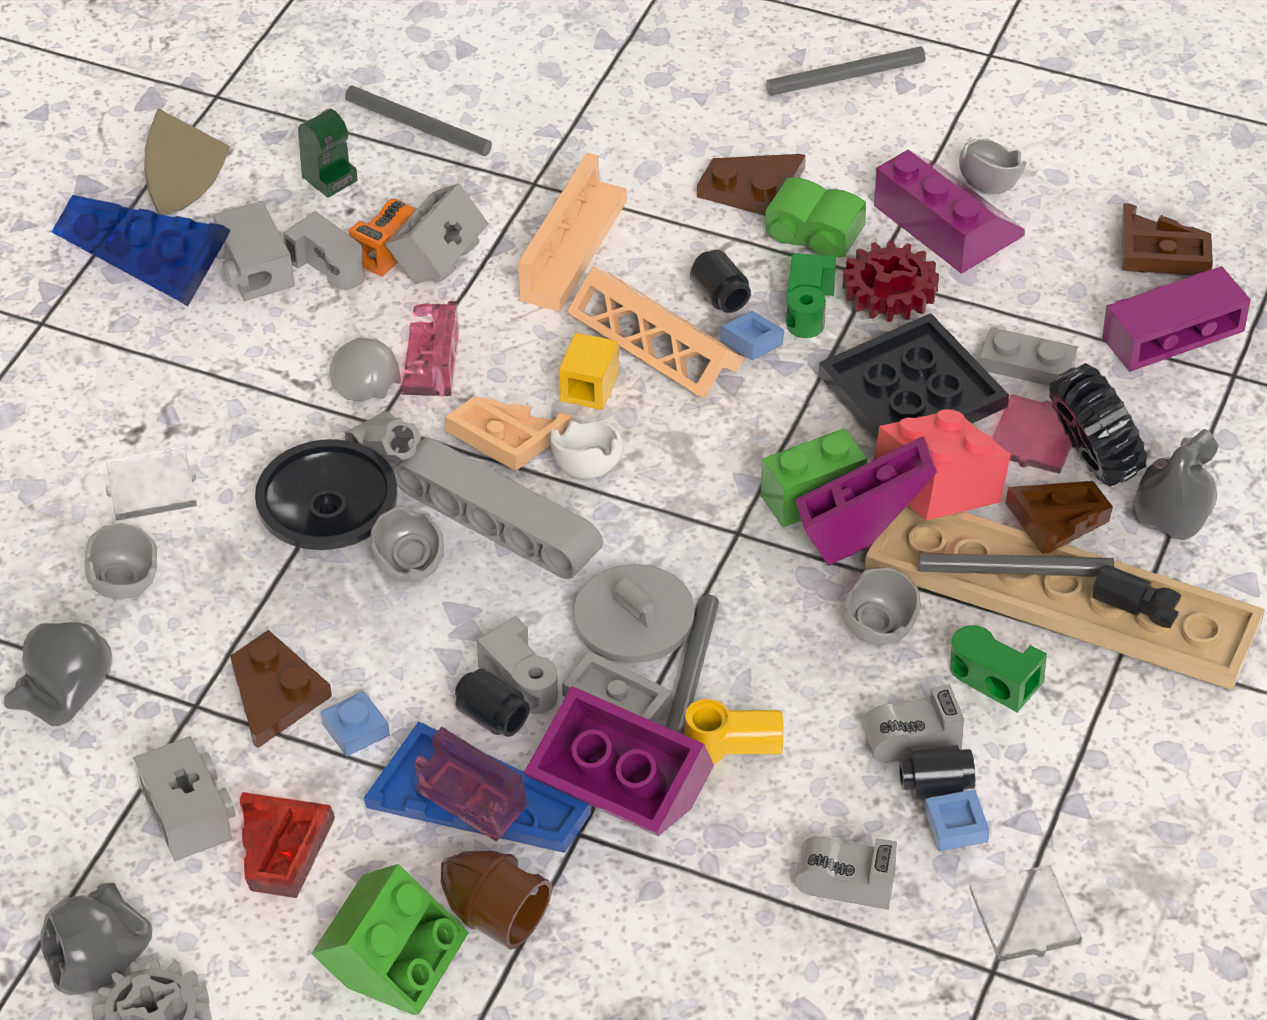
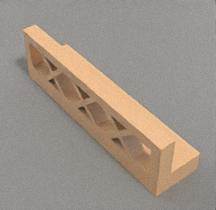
[518,153,627,312]
[567,266,745,398]

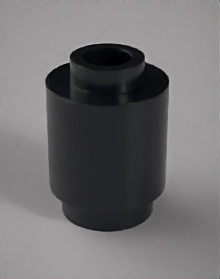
[690,250,751,313]
[455,668,530,737]
[899,745,976,800]

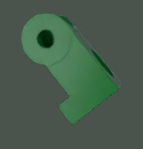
[786,253,836,338]
[950,625,1047,713]

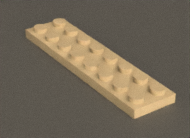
[865,505,1265,690]

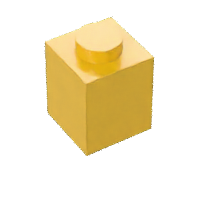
[559,332,619,410]

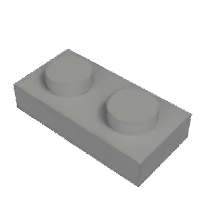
[979,327,1078,386]
[562,651,672,723]

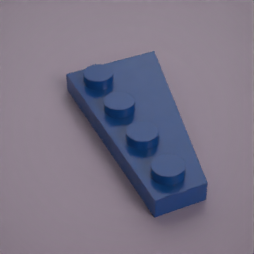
[364,721,591,853]

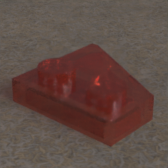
[239,792,335,898]

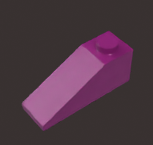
[795,436,937,566]

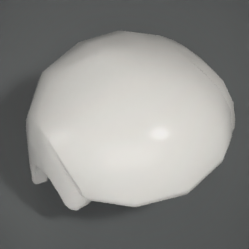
[550,420,624,480]

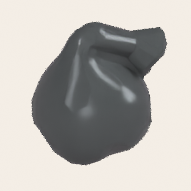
[1134,429,1219,540]
[4,622,113,726]
[40,883,153,995]

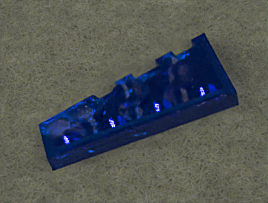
[51,195,231,306]

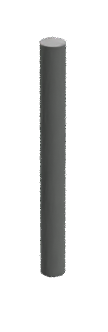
[766,46,926,96]
[345,85,492,156]
[919,553,1114,577]
[666,594,719,734]

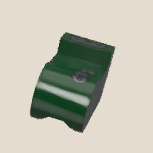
[298,108,358,198]

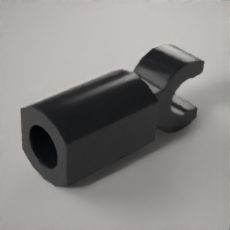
[1092,565,1182,628]

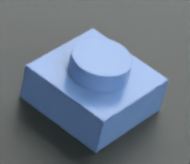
[720,311,784,360]
[321,691,390,757]
[925,790,990,851]

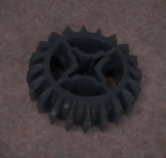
[1049,363,1147,487]

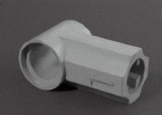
[345,411,421,461]

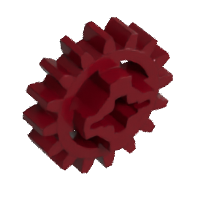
[842,241,939,322]

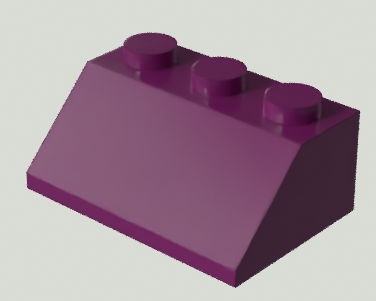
[874,149,1025,274]
[524,686,714,837]

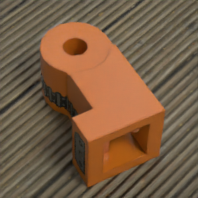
[349,198,417,277]

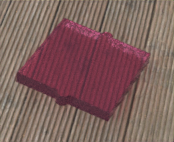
[992,394,1072,474]

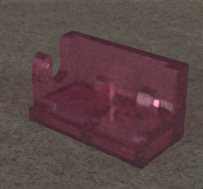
[401,301,459,396]
[415,726,528,842]

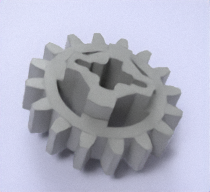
[92,958,212,1020]

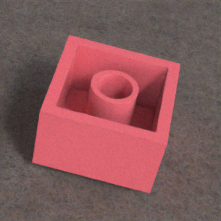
[873,409,1011,521]

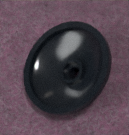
[255,439,398,550]

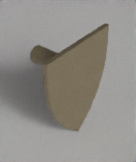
[144,109,230,216]

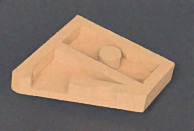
[444,396,572,471]

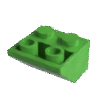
[311,864,469,1015]

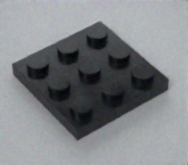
[818,313,1009,440]

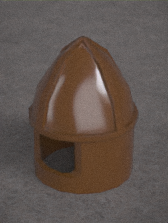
[441,851,552,949]

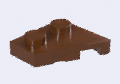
[1005,481,1113,554]
[230,630,332,748]

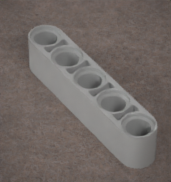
[392,438,603,579]

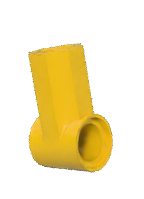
[683,699,783,764]

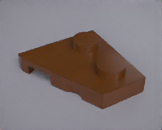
[697,154,806,216]
[1122,203,1213,275]

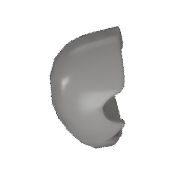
[959,139,1027,194]
[330,338,401,401]
[371,506,444,582]
[84,523,157,600]
[843,567,921,646]

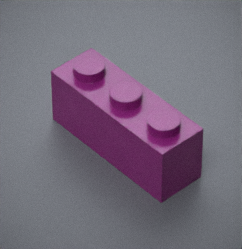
[1102,266,1251,372]

